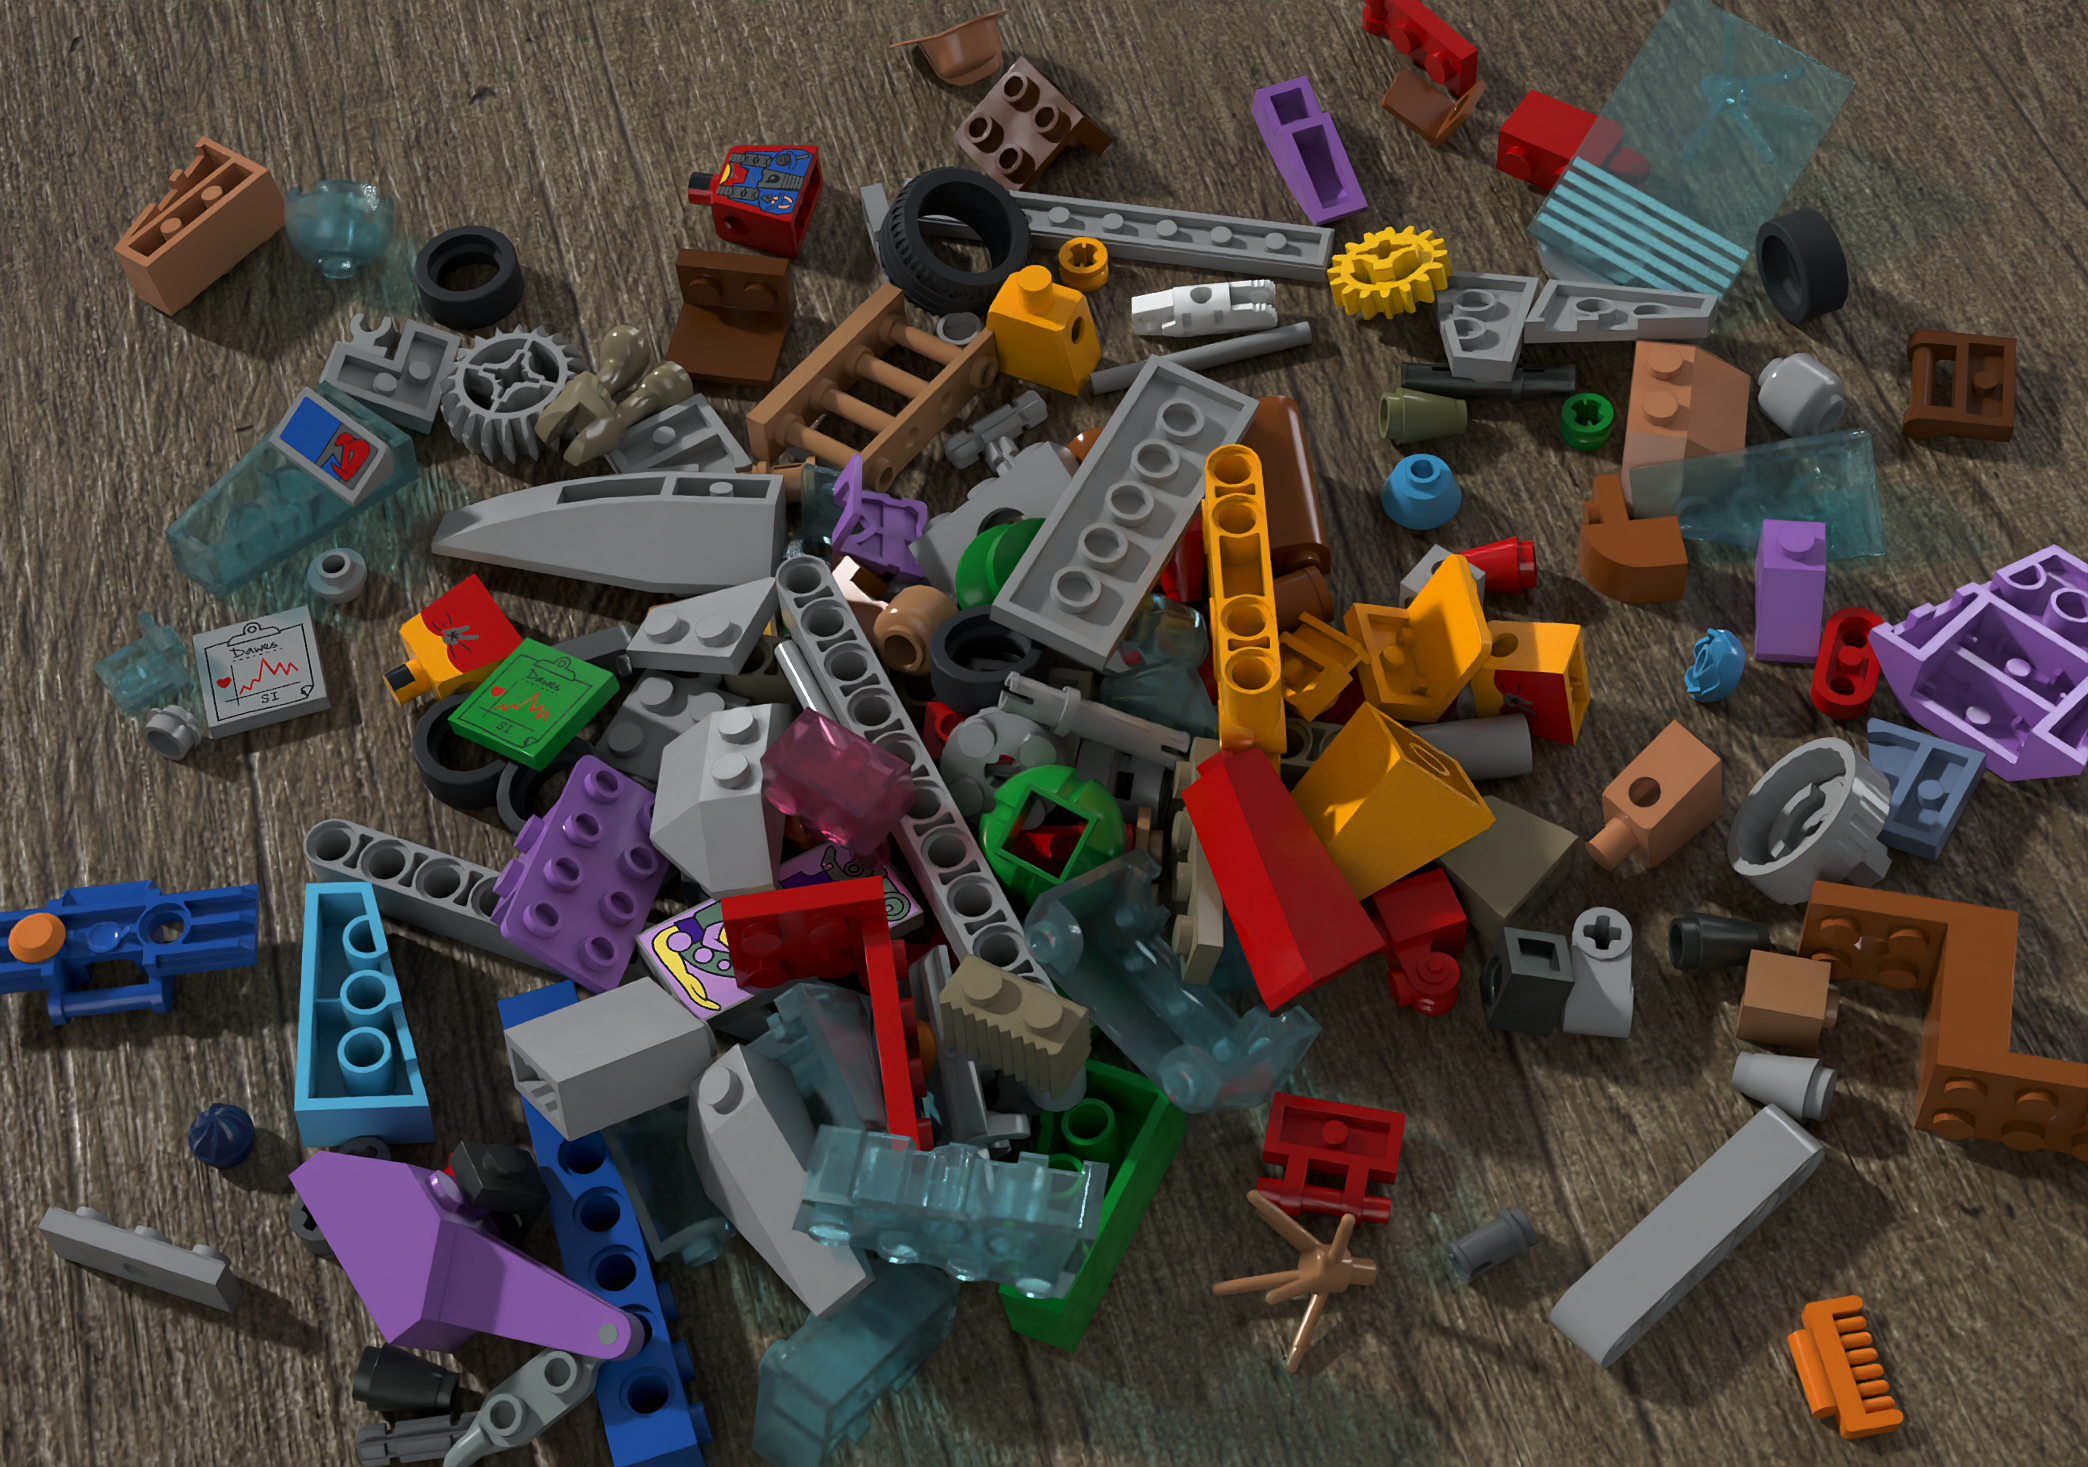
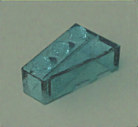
[751,1242,960,1467]

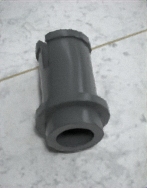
[1445,1207,1538,1284]

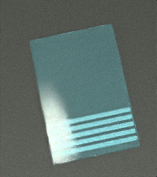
[1526,0,1857,307]

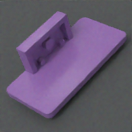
[490,755,671,995]

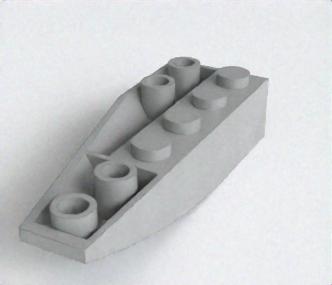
[431,471,788,597]

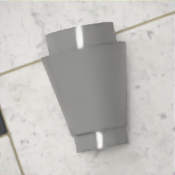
[1731,1051,1837,1124]

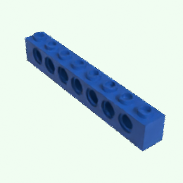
[497,979,714,1467]

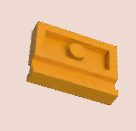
[1278,611,1373,723]

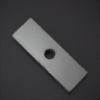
[38,1206,243,1314]

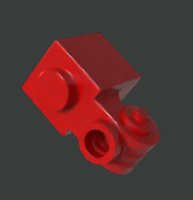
[1369,867,1467,1016]

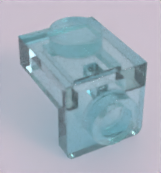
[92,611,189,717]

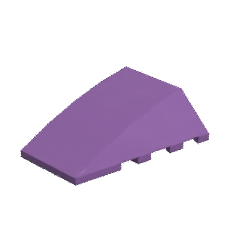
[1868,544,2088,782]

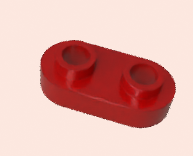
[1810,607,1885,719]

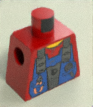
[688,145,824,259]

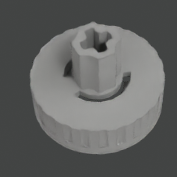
[1727,737,1892,905]

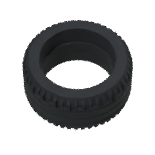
[878,166,1032,318]

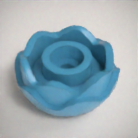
[1684,628,1746,703]

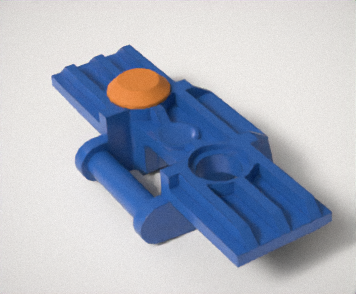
[0,880,260,1026]

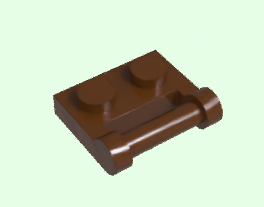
[1903,330,2017,442]

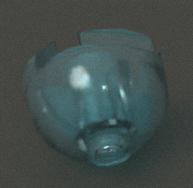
[284,180,395,279]

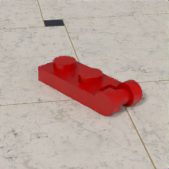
[1362,0,1478,98]

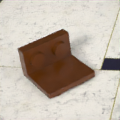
[953,55,1114,192]
[665,248,797,388]

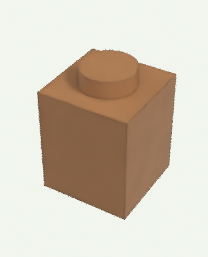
[1736,949,1840,1052]

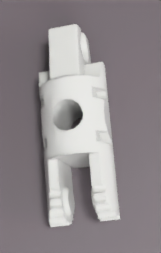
[1132,279,1278,338]

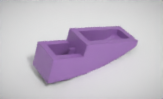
[1251,75,1368,227]

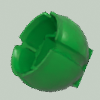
[978,764,1127,913]

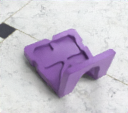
[832,453,927,584]

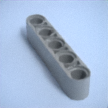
[1549,1103,1827,1369]

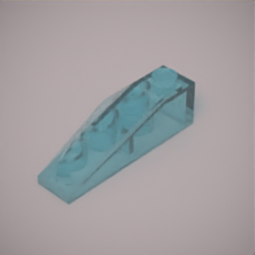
[1628,428,1885,562]

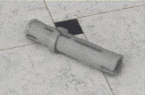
[998,671,1190,771]

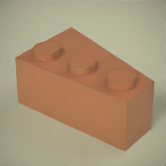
[113,136,292,316]

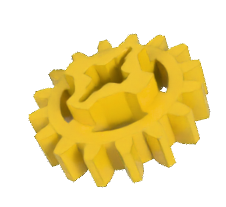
[1327,226,1452,320]

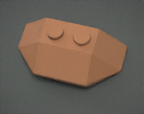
[1620,339,1751,524]

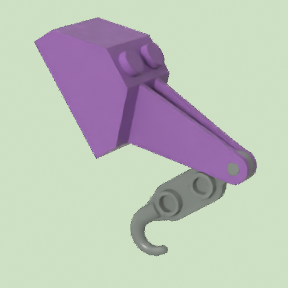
[288,1151,644,1467]

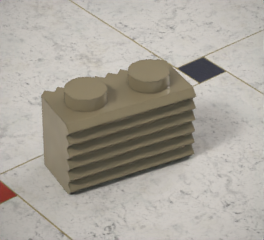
[938,954,1092,1099]

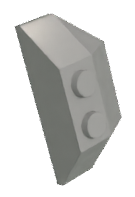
[649,703,798,901]

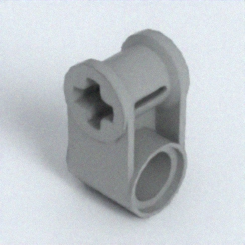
[1561,907,1634,1038]

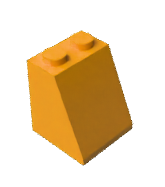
[1290,701,1496,901]

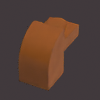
[1577,474,1689,603]

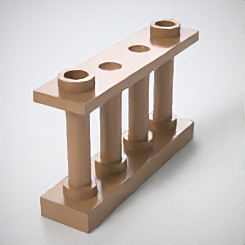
[746,282,998,493]

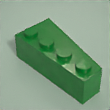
[998,1058,1188,1353]

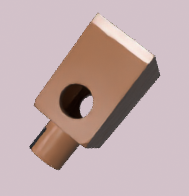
[1585,720,1723,871]

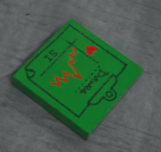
[448,637,620,772]

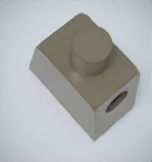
[1430,795,1579,945]

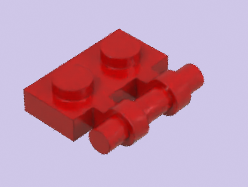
[1255,1092,1406,1228]

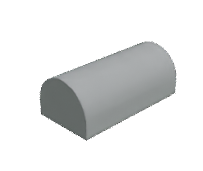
[1406,712,1532,783]

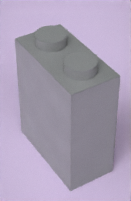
[503,976,717,1142]

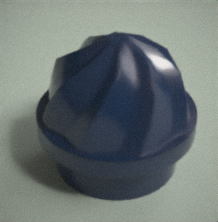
[188,1103,255,1169]

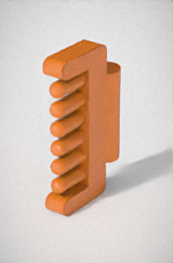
[1787,1295,1903,1440]

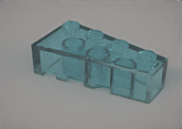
[165,380,419,599]
[792,1124,1109,1299]

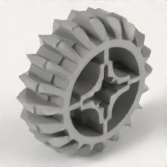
[439,323,590,465]

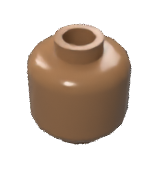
[873,585,959,677]

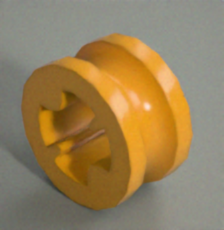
[1058,237,1109,293]

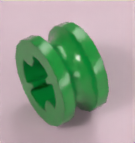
[1560,392,1614,451]

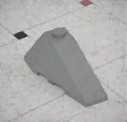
[687,1043,876,1320]

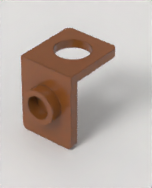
[1381,67,1487,148]

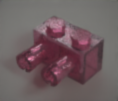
[759,707,916,871]

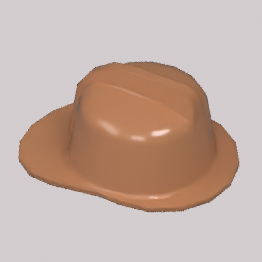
[889,10,1007,86]

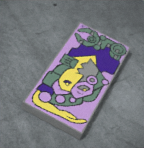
[634,826,924,1032]

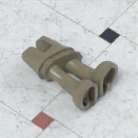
[534,325,693,466]

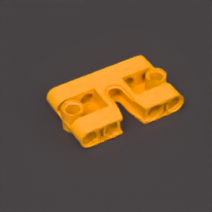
[1201,444,1287,779]

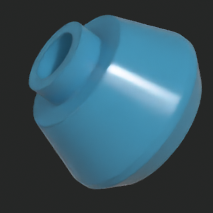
[1381,454,1462,530]

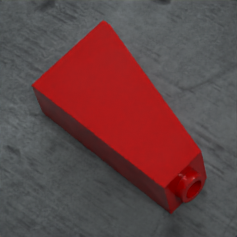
[1181,746,1386,1012]

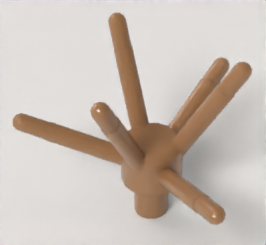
[1212,1190,1377,1374]

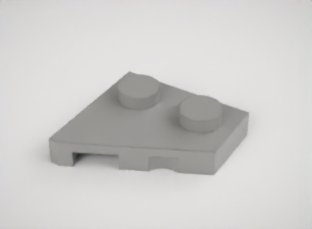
[604,392,753,474]
[626,577,780,675]

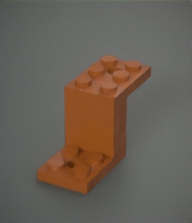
[1796,880,2088,1162]

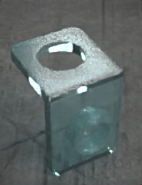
[782,464,859,573]

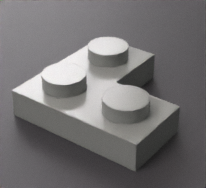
[320,319,462,435]

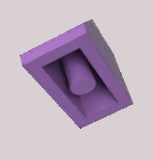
[1755,519,1826,664]

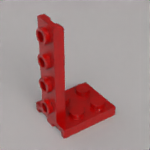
[720,875,936,1188]

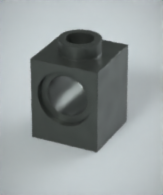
[1478,926,1575,1037]

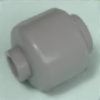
[1758,353,1846,439]

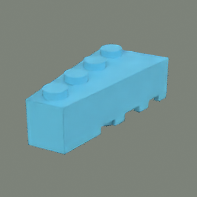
[294,881,436,1147]

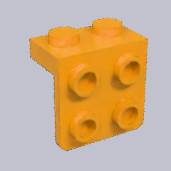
[1343,554,1493,723]

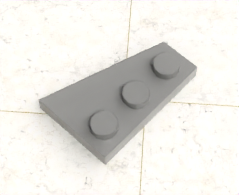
[1432,270,1539,384]
[1524,279,1719,343]

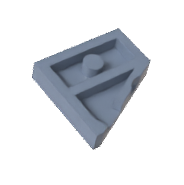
[1867,717,1986,862]

